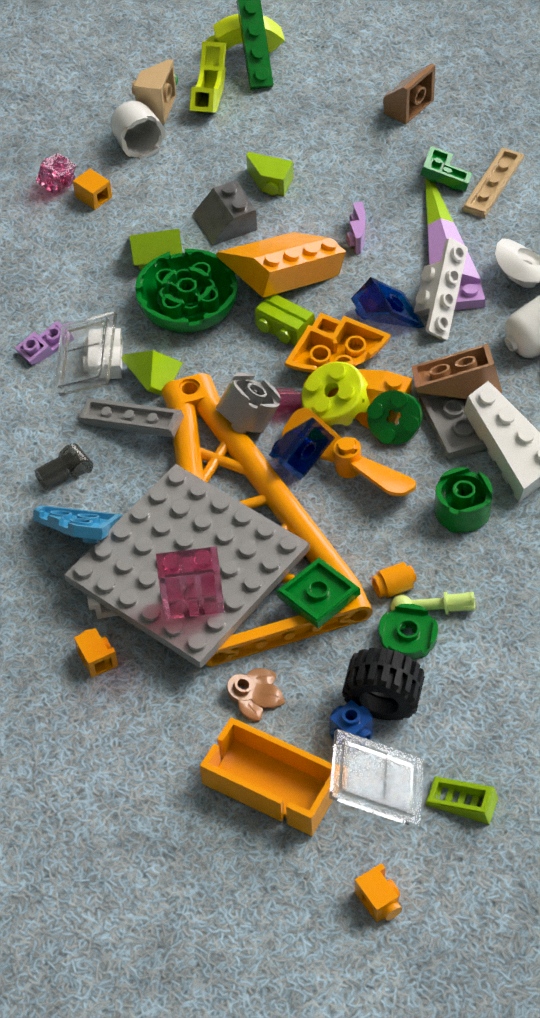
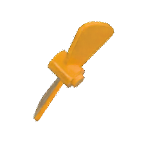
[282,408,416,496]

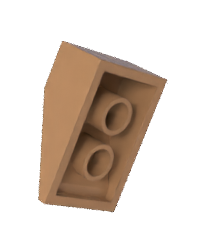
[411,343,503,399]

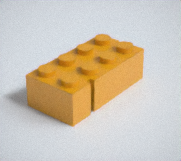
[200,717,342,836]

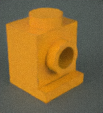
[74,628,118,678]
[355,863,402,923]

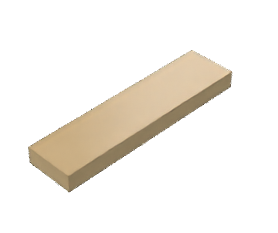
[462,148,524,218]

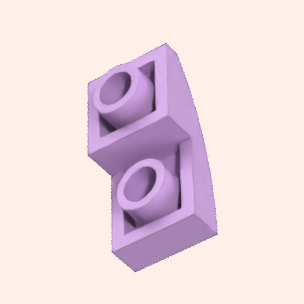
[346,201,366,255]
[15,321,75,365]

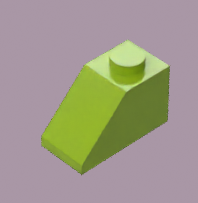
[246,152,294,196]

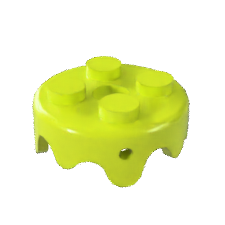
[301,361,370,428]

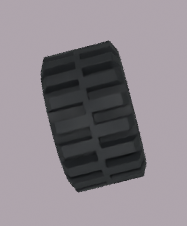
[342,648,425,721]

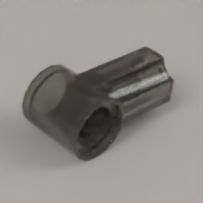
[34,443,93,490]

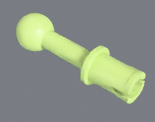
[390,591,476,615]

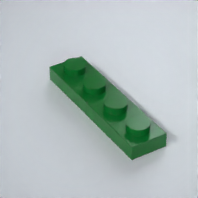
[236,0,274,90]

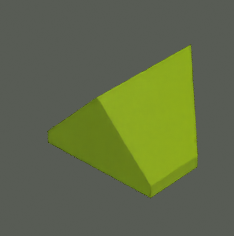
[121,350,183,396]

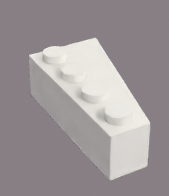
[464,381,540,502]

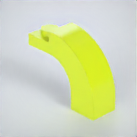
[206,14,285,53]
[190,41,226,113]

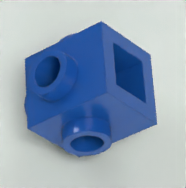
[329,699,373,754]

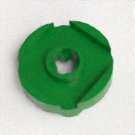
[367,390,423,445]
[379,604,438,659]

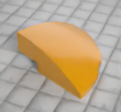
[285,313,391,373]

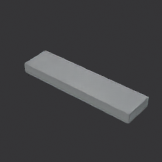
[78,398,184,438]

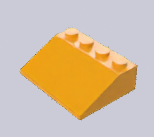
[216,232,346,298]

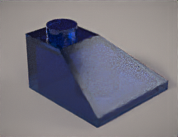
[351,277,424,329]
[269,418,335,480]

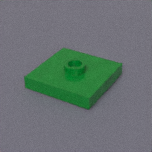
[277,558,361,628]

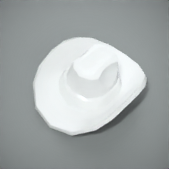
[495,239,540,288]

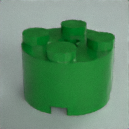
[434,467,493,533]

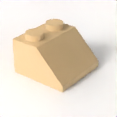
[132,59,177,124]

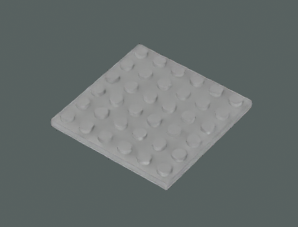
[64,464,310,669]

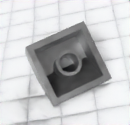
[193,180,257,246]

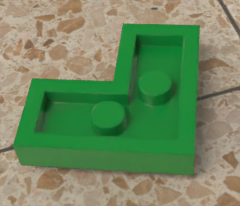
[420,146,472,192]

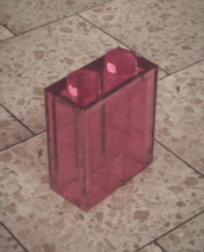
[156,546,225,620]

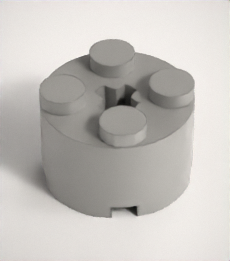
[216,372,281,434]

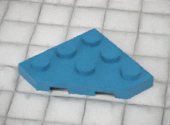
[33,505,122,543]

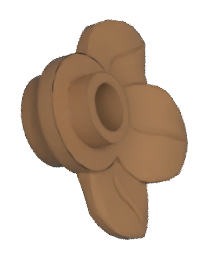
[226,668,285,722]

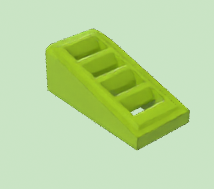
[426,776,498,825]

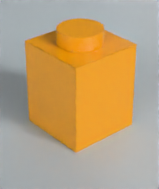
[73,169,112,210]

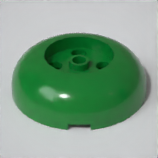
[135,249,238,333]

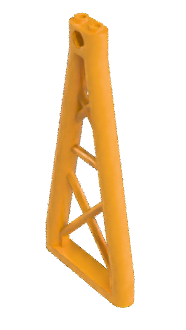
[161,373,373,667]

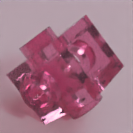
[36,152,77,195]

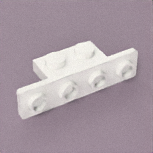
[414,238,468,340]

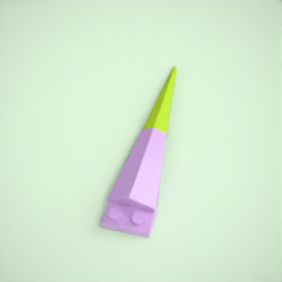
[425,178,485,310]

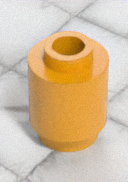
[371,562,417,598]

